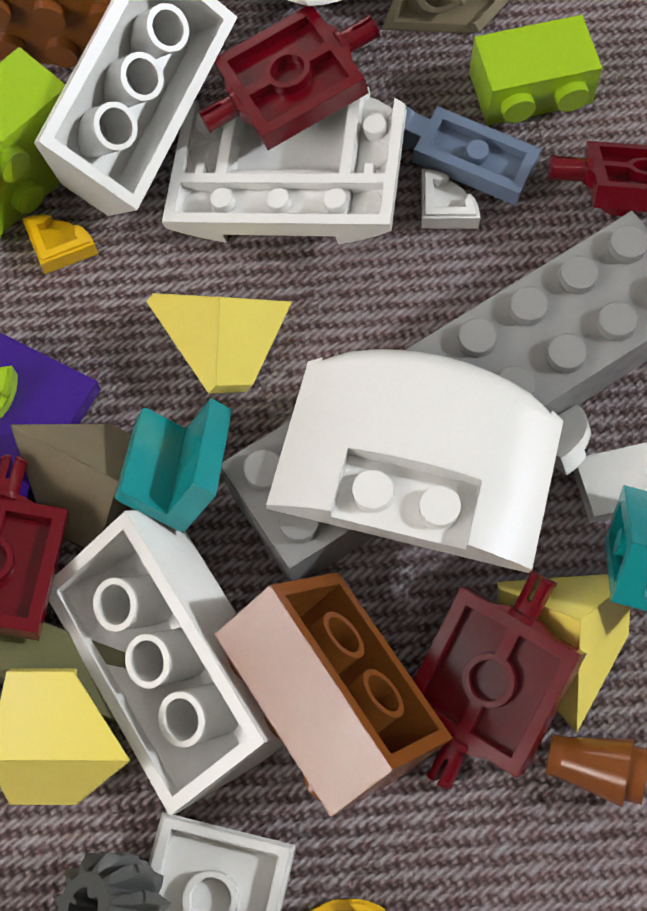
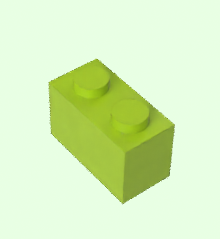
[469,14,603,126]

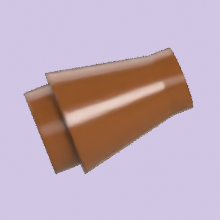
[546,734,647,808]

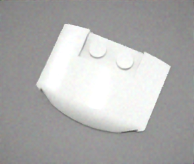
[162,87,407,244]
[266,349,563,573]

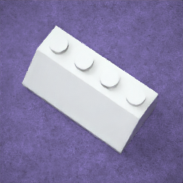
[34,0,237,216]
[49,510,284,816]

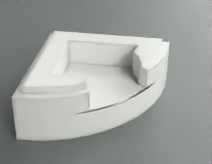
[421,169,480,229]
[554,404,592,475]

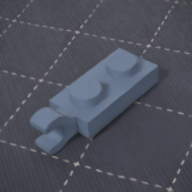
[392,105,542,206]

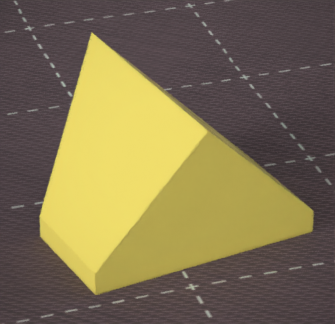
[146,293,292,394]
[497,574,630,733]
[0,668,130,805]

